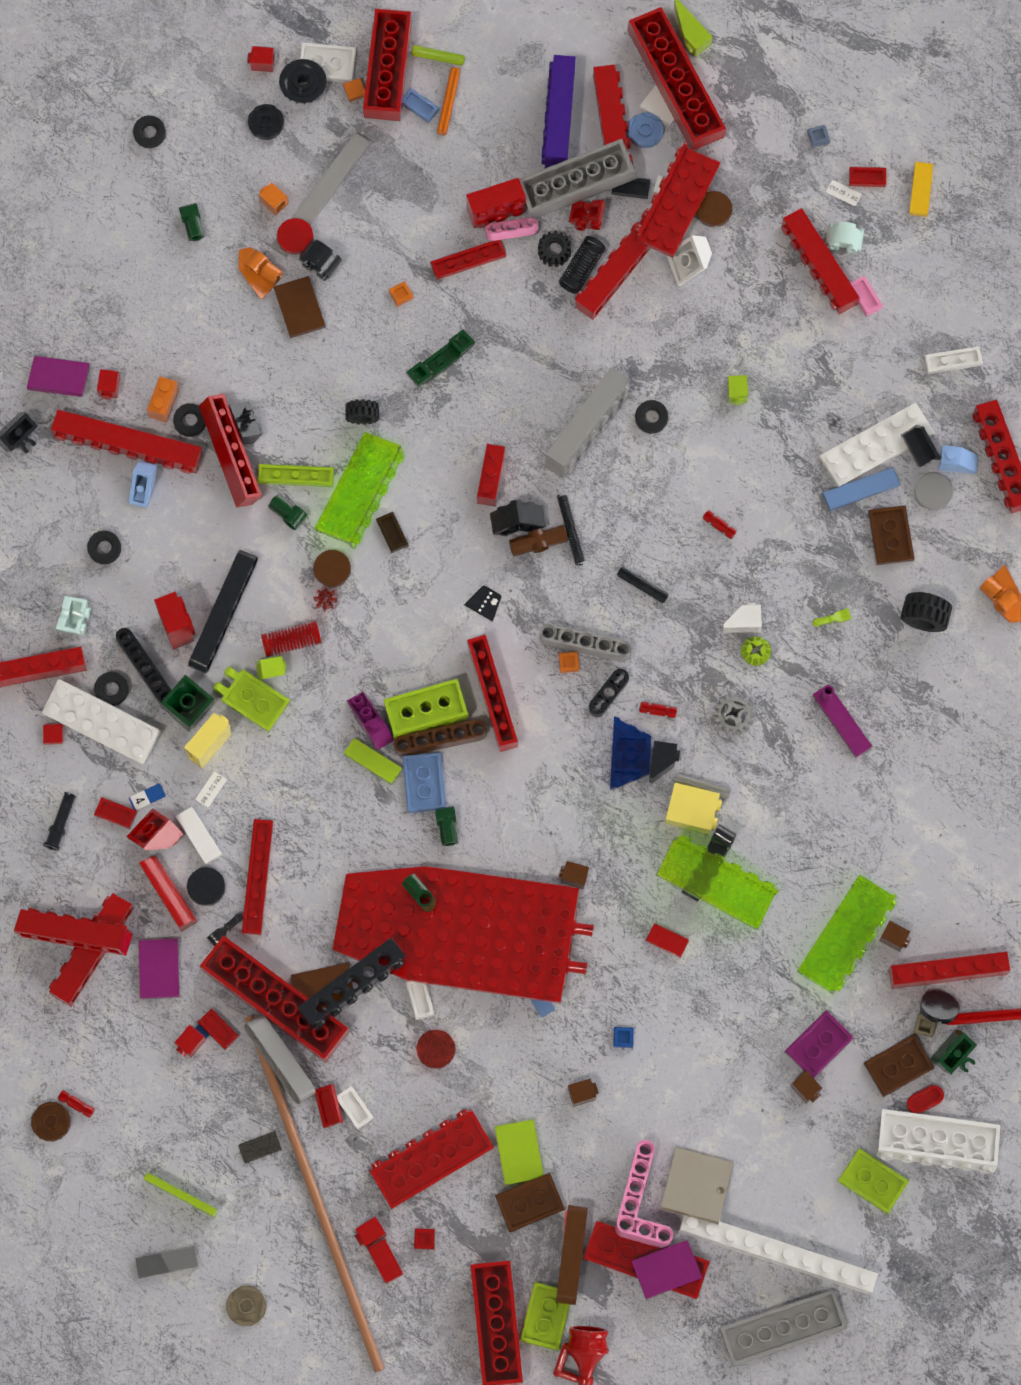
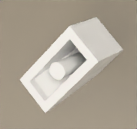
[722,603,762,633]

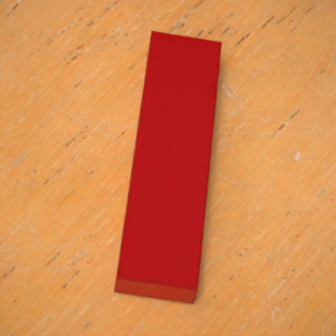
[430,240,506,280]

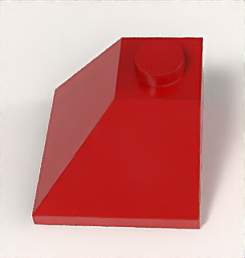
[126,808,183,850]

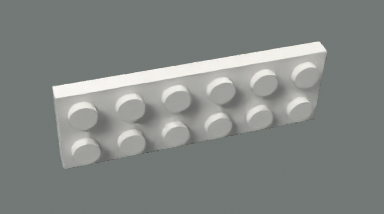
[819,402,935,487]
[42,679,161,764]

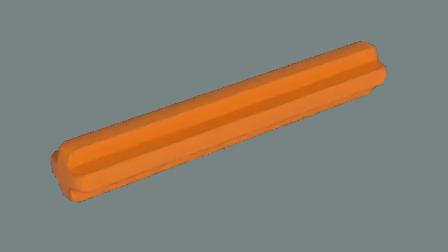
[437,67,460,136]

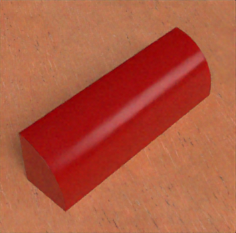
[139,856,198,932]

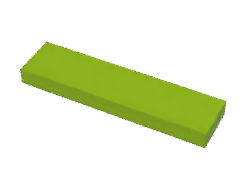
[257,464,334,487]
[143,1173,218,1218]

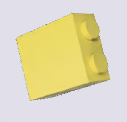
[184,713,232,769]
[665,783,722,834]

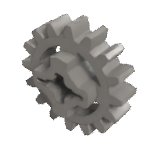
[713,693,755,736]

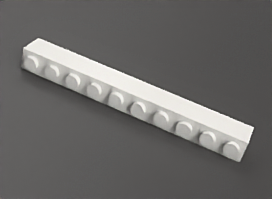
[679,1215,878,1295]

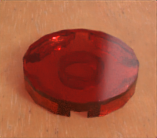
[416,1029,456,1069]

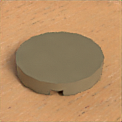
[226,1286,266,1326]

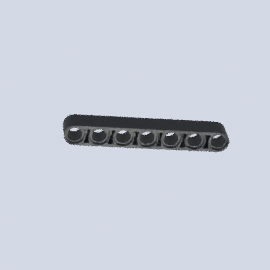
[188,550,258,673]

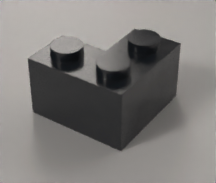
[490,499,546,537]

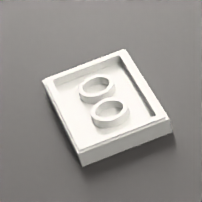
[300,43,356,83]

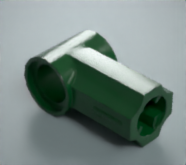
[179,203,204,242]
[268,494,308,530]
[435,806,458,846]
[401,874,436,912]

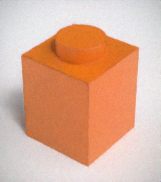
[259,182,288,216]

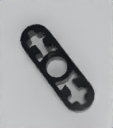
[589,669,629,717]

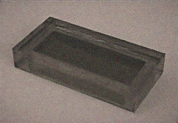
[238,1131,282,1164]

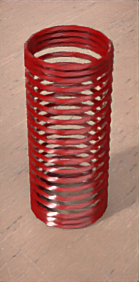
[261,621,322,657]

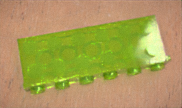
[314,432,405,549]
[655,835,779,930]
[797,874,897,995]

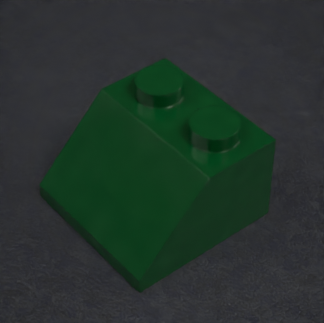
[160,675,215,732]

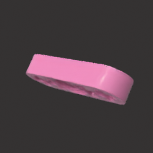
[485,218,539,241]

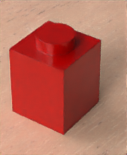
[247,46,275,72]
[97,369,121,400]
[174,1024,206,1058]
[354,1216,387,1248]

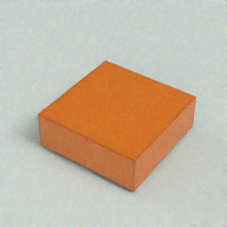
[343,78,365,102]
[388,281,414,307]
[559,652,579,673]

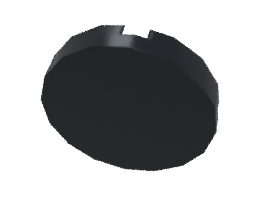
[248,104,284,140]
[186,867,226,906]
[920,990,960,1024]

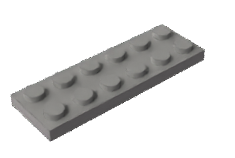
[720,1289,847,1367]

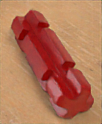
[703,510,737,539]
[639,702,677,718]
[58,1090,94,1118]

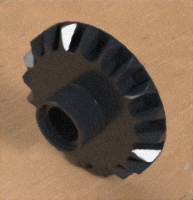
[279,59,327,105]

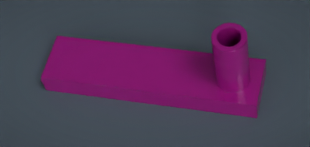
[813,684,872,758]

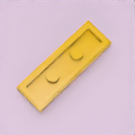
[909,162,933,217]

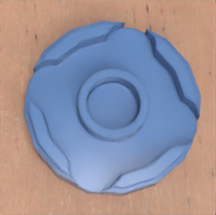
[627,112,664,148]

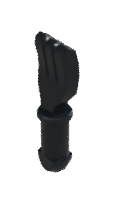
[207,913,243,946]

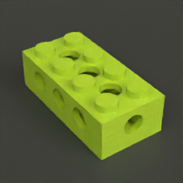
[383,679,468,741]

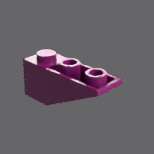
[347,692,393,750]

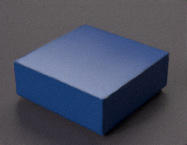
[613,1027,634,1048]

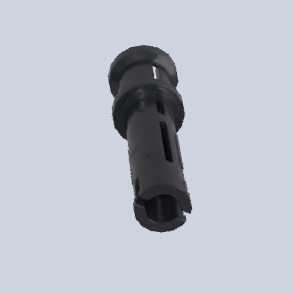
[43,792,76,851]

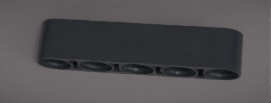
[116,628,171,709]

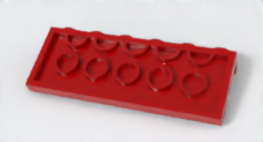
[635,142,721,258]
[368,1108,494,1209]

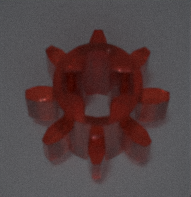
[313,587,338,612]

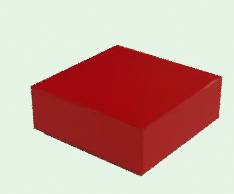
[43,724,63,745]
[414,1228,435,1250]

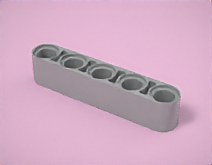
[539,624,631,662]
[244,1014,316,1104]

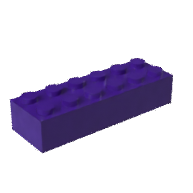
[541,55,576,169]

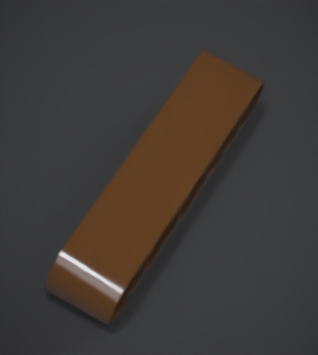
[394,720,487,757]
[556,1205,588,1305]

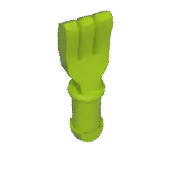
[812,608,852,627]

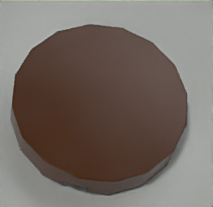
[696,191,732,227]
[313,550,351,588]
[31,1102,71,1142]

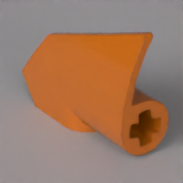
[238,247,284,299]
[979,565,1021,623]

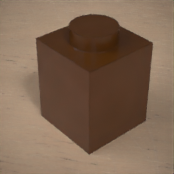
[559,861,589,889]
[879,921,911,952]
[791,1070,822,1104]
[567,1079,599,1107]

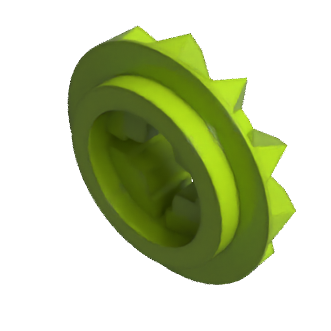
[741,636,771,666]

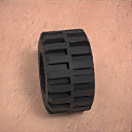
[900,592,953,632]

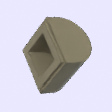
[913,1014,937,1038]

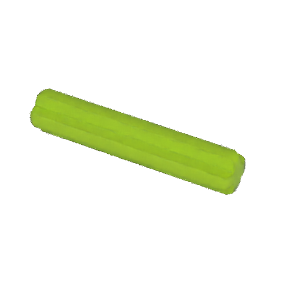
[411,45,465,66]

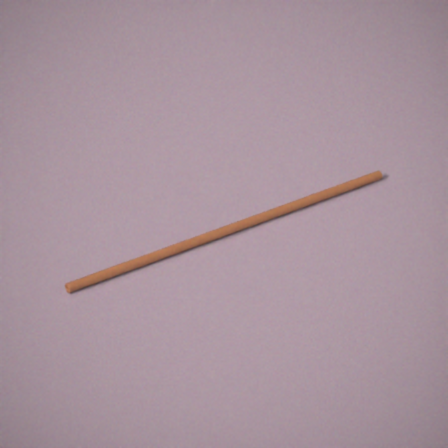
[245,1015,384,1373]

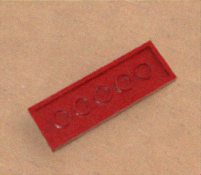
[583,1221,710,1300]

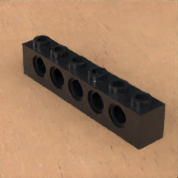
[297,938,406,1031]

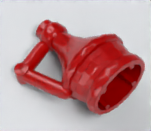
[553,1326,609,1385]

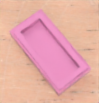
[851,276,883,317]

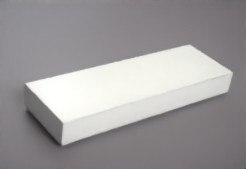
[924,346,983,375]
[175,806,223,865]

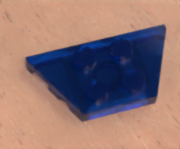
[610,716,651,790]

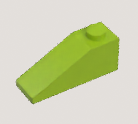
[674,0,713,57]

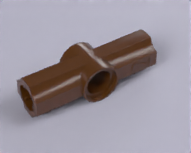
[509,525,568,557]

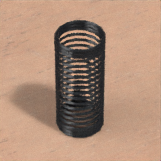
[559,236,606,294]

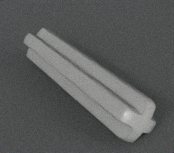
[674,774,731,799]

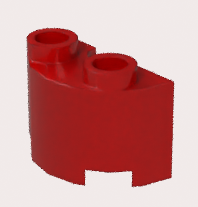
[568,200,606,231]

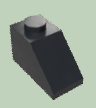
[649,741,680,783]

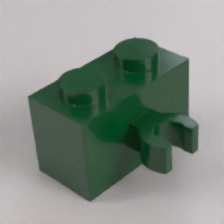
[930,1029,977,1075]

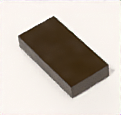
[376,512,409,554]

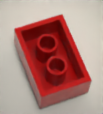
[466,177,526,228]
[154,591,196,650]

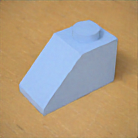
[939,445,978,474]
[129,461,158,508]

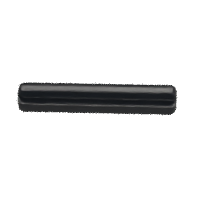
[617,567,668,603]

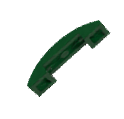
[406,329,475,387]

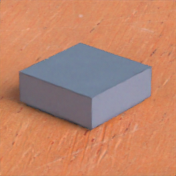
[807,125,830,148]

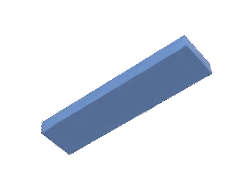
[823,467,900,511]

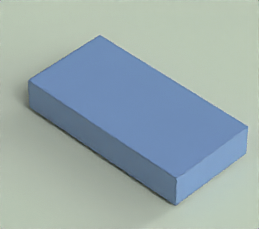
[402,88,440,123]

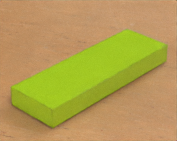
[343,738,402,785]

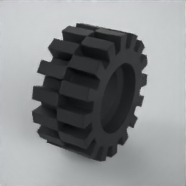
[538,231,571,267]
[345,399,379,425]

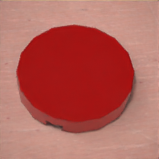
[277,218,314,255]

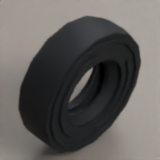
[133,115,166,148]
[635,400,668,434]
[173,403,206,437]
[87,530,121,565]
[94,672,129,706]

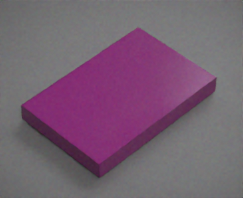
[27,356,90,397]
[139,939,180,999]
[785,1010,854,1078]
[631,1240,702,1299]

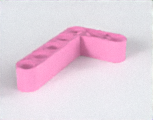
[615,1140,673,1248]

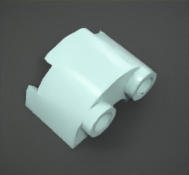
[825,221,864,253]
[56,596,91,635]

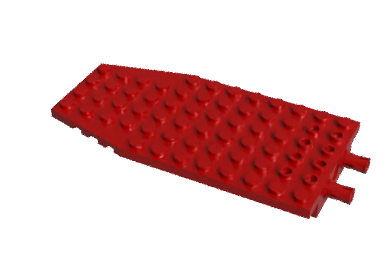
[332,866,594,1004]

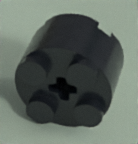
[299,238,342,281]

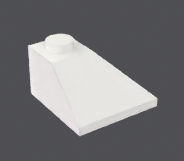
[667,235,712,286]

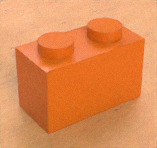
[147,376,179,423]

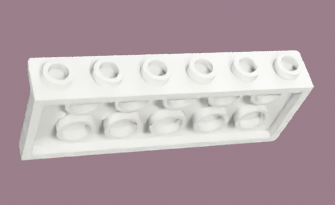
[876,1109,1000,1174]

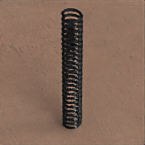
[556,494,585,566]

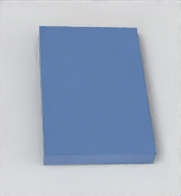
[402,752,446,813]

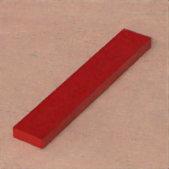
[241,819,274,936]

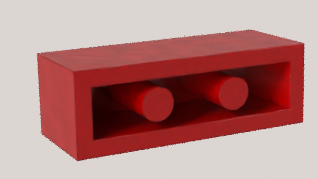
[477,444,505,507]

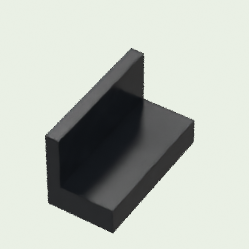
[901,425,941,467]

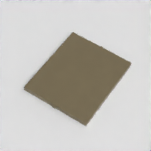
[660,1147,734,1224]

